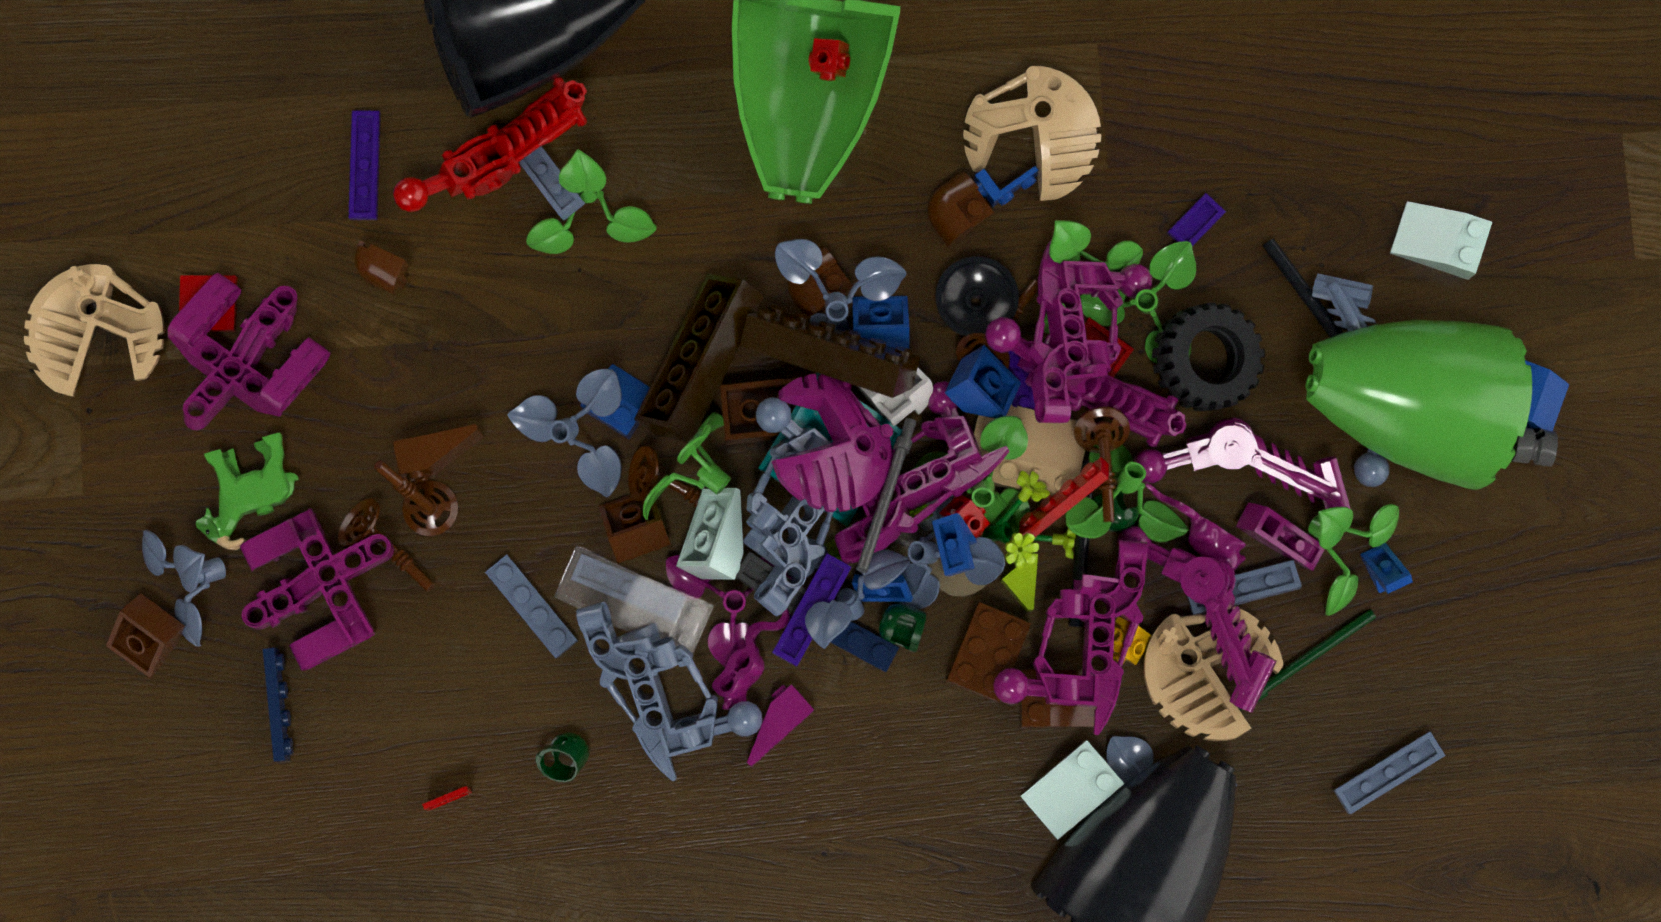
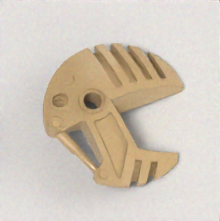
[963,66,1101,201]
[24,264,165,397]
[1144,606,1283,741]

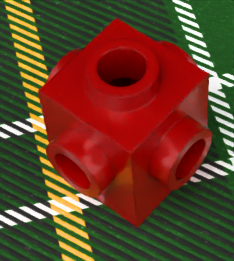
[808,38,850,81]
[939,495,990,538]

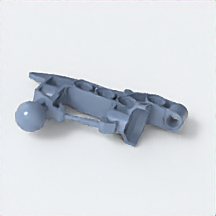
[743,397,860,616]
[576,601,763,781]

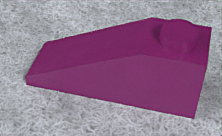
[1236,502,1325,571]
[747,684,814,767]

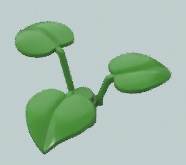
[526,149,657,254]
[1044,220,1143,334]
[1080,241,1196,364]
[643,412,731,520]
[911,416,1030,533]
[1065,434,1189,542]
[1308,504,1399,616]

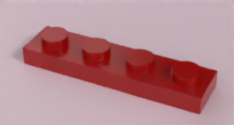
[1019,457,1109,537]

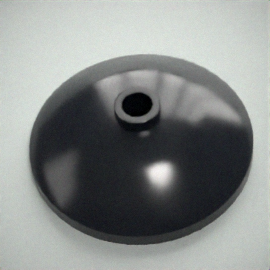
[935,256,1019,336]

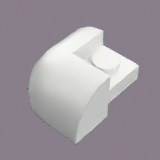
[858,368,933,426]

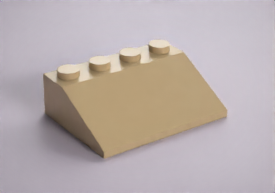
[974,404,1087,496]

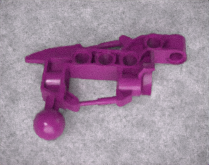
[1029,239,1153,423]
[834,381,1009,564]
[993,540,1148,735]

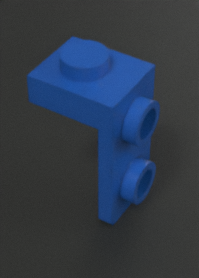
[974,166,1039,207]

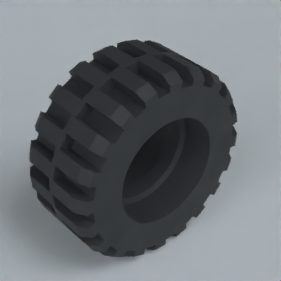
[1152,302,1265,411]

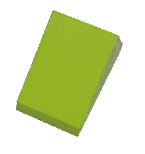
[1001,554,1038,612]

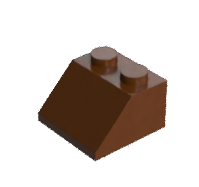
[599,488,671,563]
[106,593,185,678]

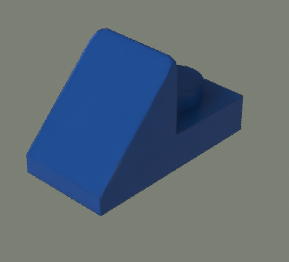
[932,513,977,576]
[1360,543,1413,594]
[852,574,913,602]

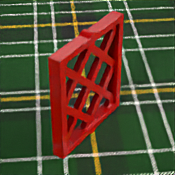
[422,786,472,811]

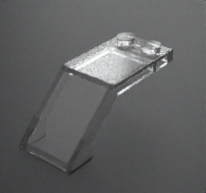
[554,545,714,653]

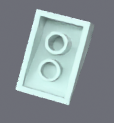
[1390,201,1492,280]
[676,488,743,580]
[1020,740,1124,840]

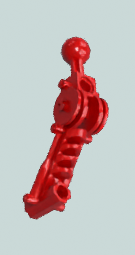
[393,77,587,212]

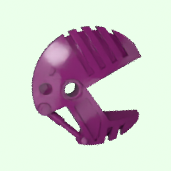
[771,374,893,512]

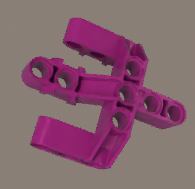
[168,273,331,430]
[240,508,394,671]

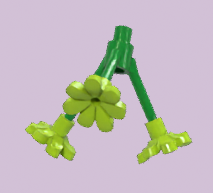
[982,471,1076,569]

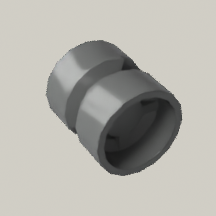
[1511,428,1558,467]

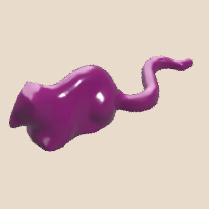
[1145,483,1246,570]
[712,608,790,710]

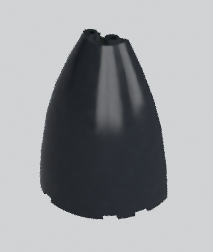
[423,0,645,118]
[1031,745,1236,922]

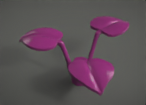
[666,555,792,668]

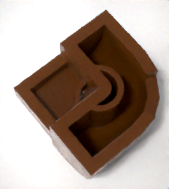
[928,171,994,248]
[354,241,409,295]
[788,245,853,316]

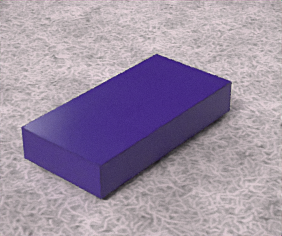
[1167,193,1226,247]

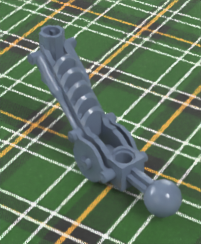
[1312,274,1390,487]

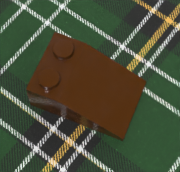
[393,424,484,484]
[1020,670,1105,728]

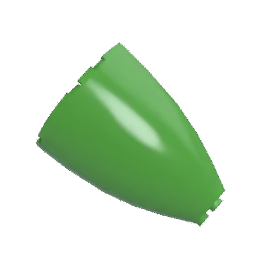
[732,0,901,204]
[1305,320,1532,490]

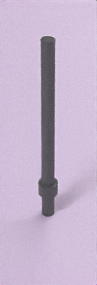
[856,418,916,573]

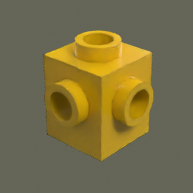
[1113,616,1152,665]

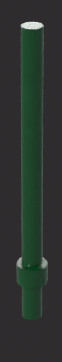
[1238,609,1376,711]

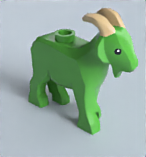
[196,433,299,550]

